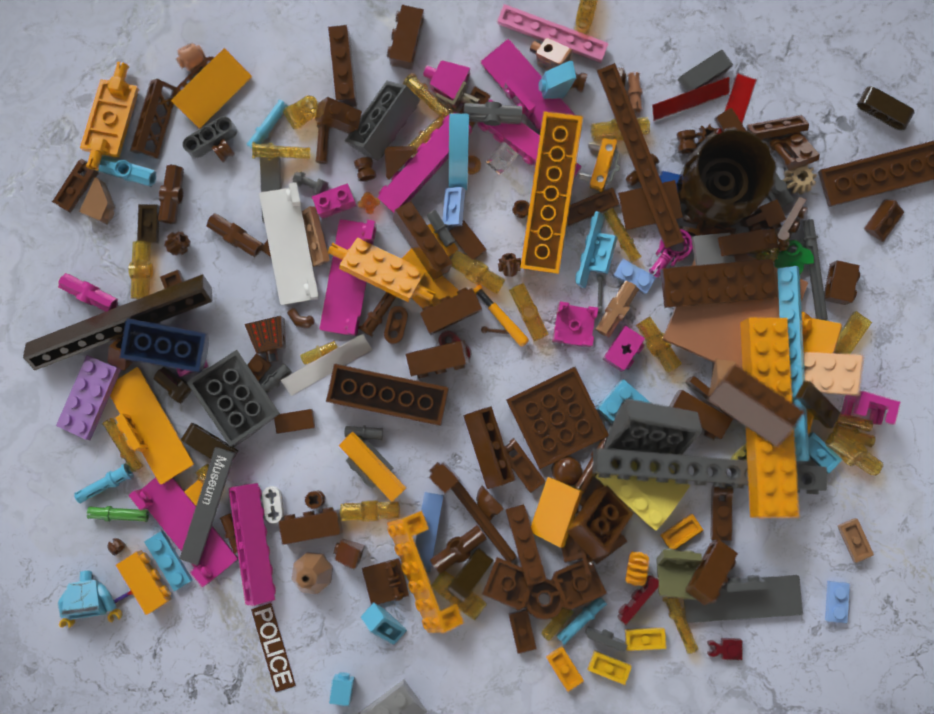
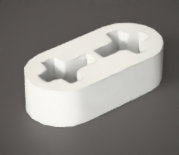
[262,486,284,523]

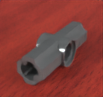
[464,101,522,126]

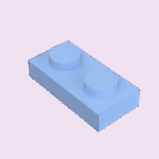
[442,187,465,227]
[613,259,656,295]
[825,581,850,623]

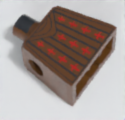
[245,316,286,363]

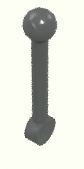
[597,274,604,314]

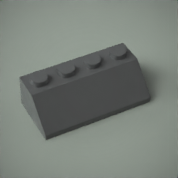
[345,81,420,161]

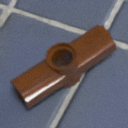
[158,164,184,224]
[206,213,264,257]
[430,525,487,574]

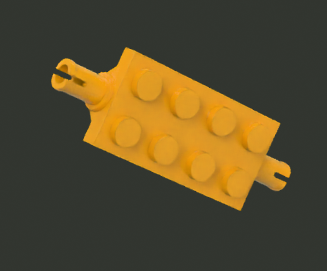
[80,62,139,170]
[328,238,436,303]

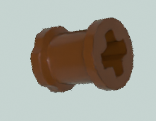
[305,490,325,509]

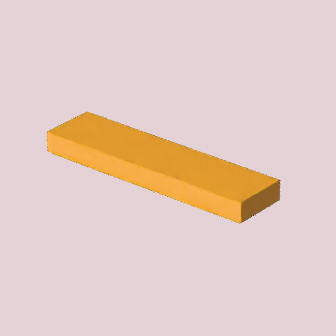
[339,432,406,502]

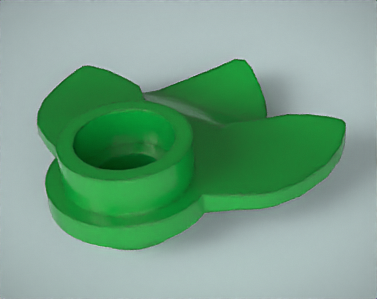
[774,240,814,275]

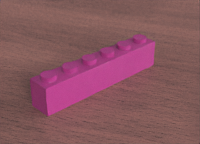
[477,99,582,178]
[377,112,473,213]
[228,483,276,606]

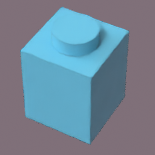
[329,672,354,706]

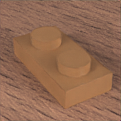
[837,518,874,563]

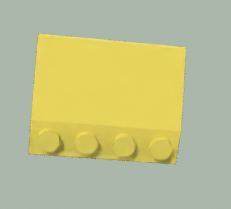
[595,459,690,531]

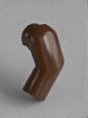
[287,308,315,329]

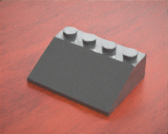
[187,350,280,448]
[604,398,702,465]

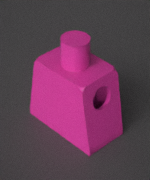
[423,60,470,101]

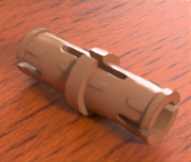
[627,72,642,113]

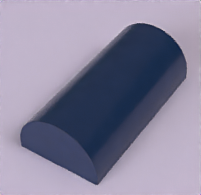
[120,319,209,372]

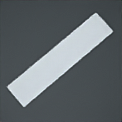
[281,334,372,396]

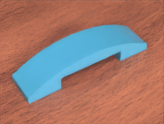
[449,113,469,190]

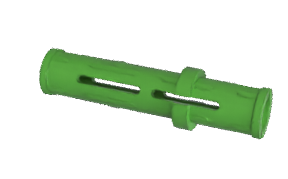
[87,506,149,522]

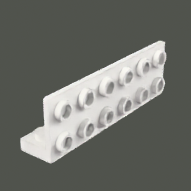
[259,183,318,305]

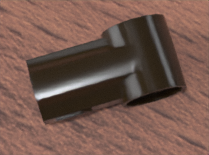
[153,366,192,404]

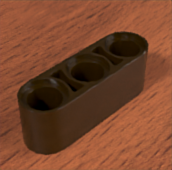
[856,86,915,130]
[181,422,239,460]
[446,547,494,603]

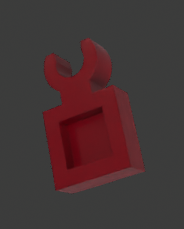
[707,638,742,660]

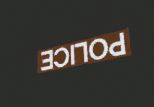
[251,603,296,692]

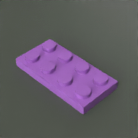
[56,355,121,440]

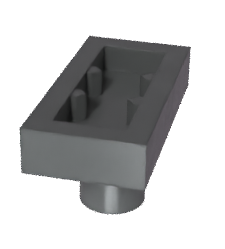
[767,171,794,208]

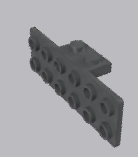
[683,575,803,623]

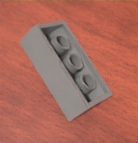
[358,679,427,714]

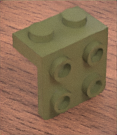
[656,549,702,600]

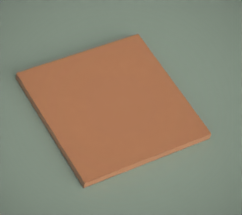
[662,255,809,369]

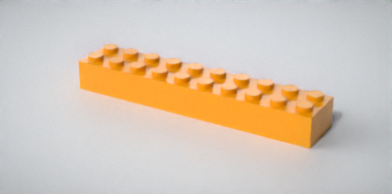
[740,317,799,518]

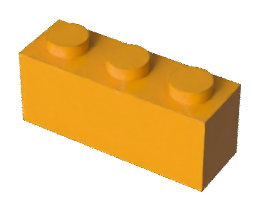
[116,550,172,615]

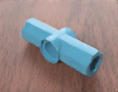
[97,155,157,187]

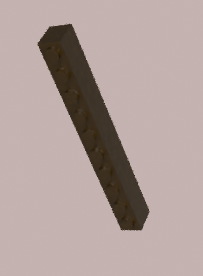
[23,274,213,371]

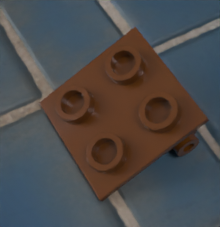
[362,558,409,605]

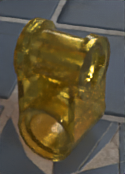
[283,95,319,129]

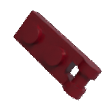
[617,575,659,625]

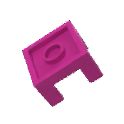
[552,301,598,348]
[841,391,901,425]

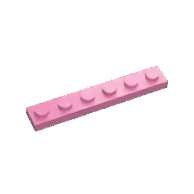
[497,4,609,63]

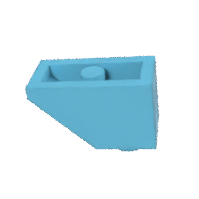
[539,61,576,99]
[361,602,407,645]

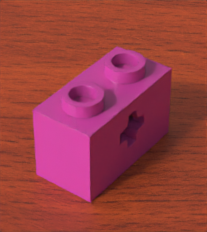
[312,183,357,219]
[602,326,645,372]

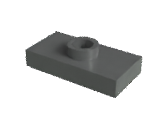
[585,626,627,652]

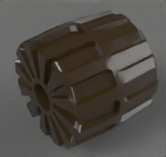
[677,128,777,229]

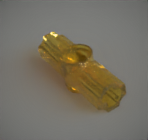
[591,117,650,141]
[128,241,153,299]
[451,250,506,294]
[509,283,549,342]
[635,316,682,373]
[825,431,884,476]
[340,500,400,522]

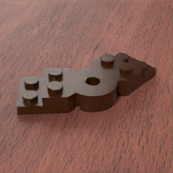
[482,557,607,620]

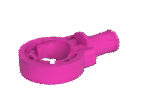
[649,229,693,277]

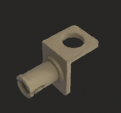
[435,81,480,110]

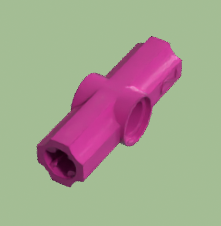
[58,273,118,312]

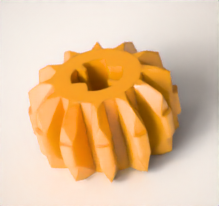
[625,552,649,586]

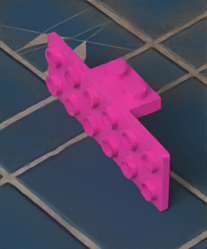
[481,39,575,132]

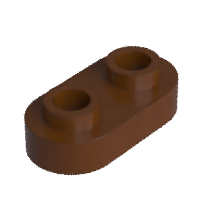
[384,306,408,344]

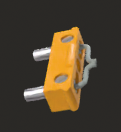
[579,138,620,192]

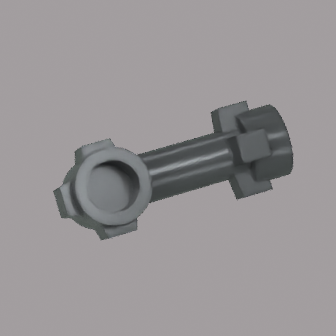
[293,172,329,194]

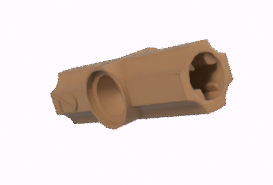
[595,280,639,338]

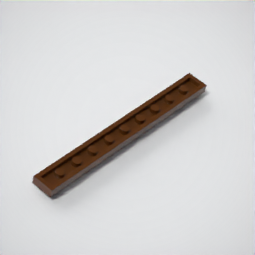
[597,63,684,249]

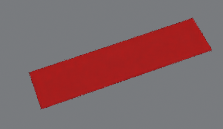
[717,73,757,133]
[652,77,730,122]

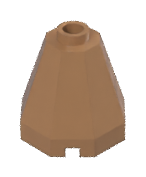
[291,552,333,594]

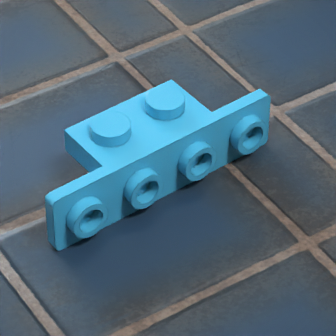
[575,211,617,288]

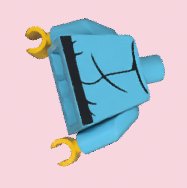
[58,571,122,628]

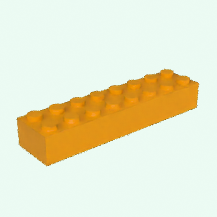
[520,112,583,274]

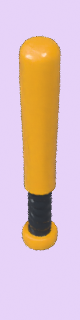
[473,284,529,347]

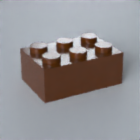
[566,485,634,560]

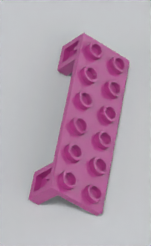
[319,219,377,337]
[128,477,238,587]

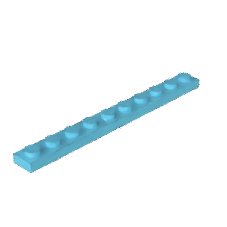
[777,266,809,461]

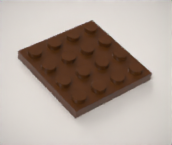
[506,367,609,469]

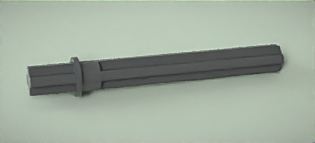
[802,219,828,321]

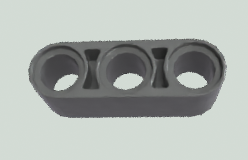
[678,50,733,92]
[182,116,237,158]

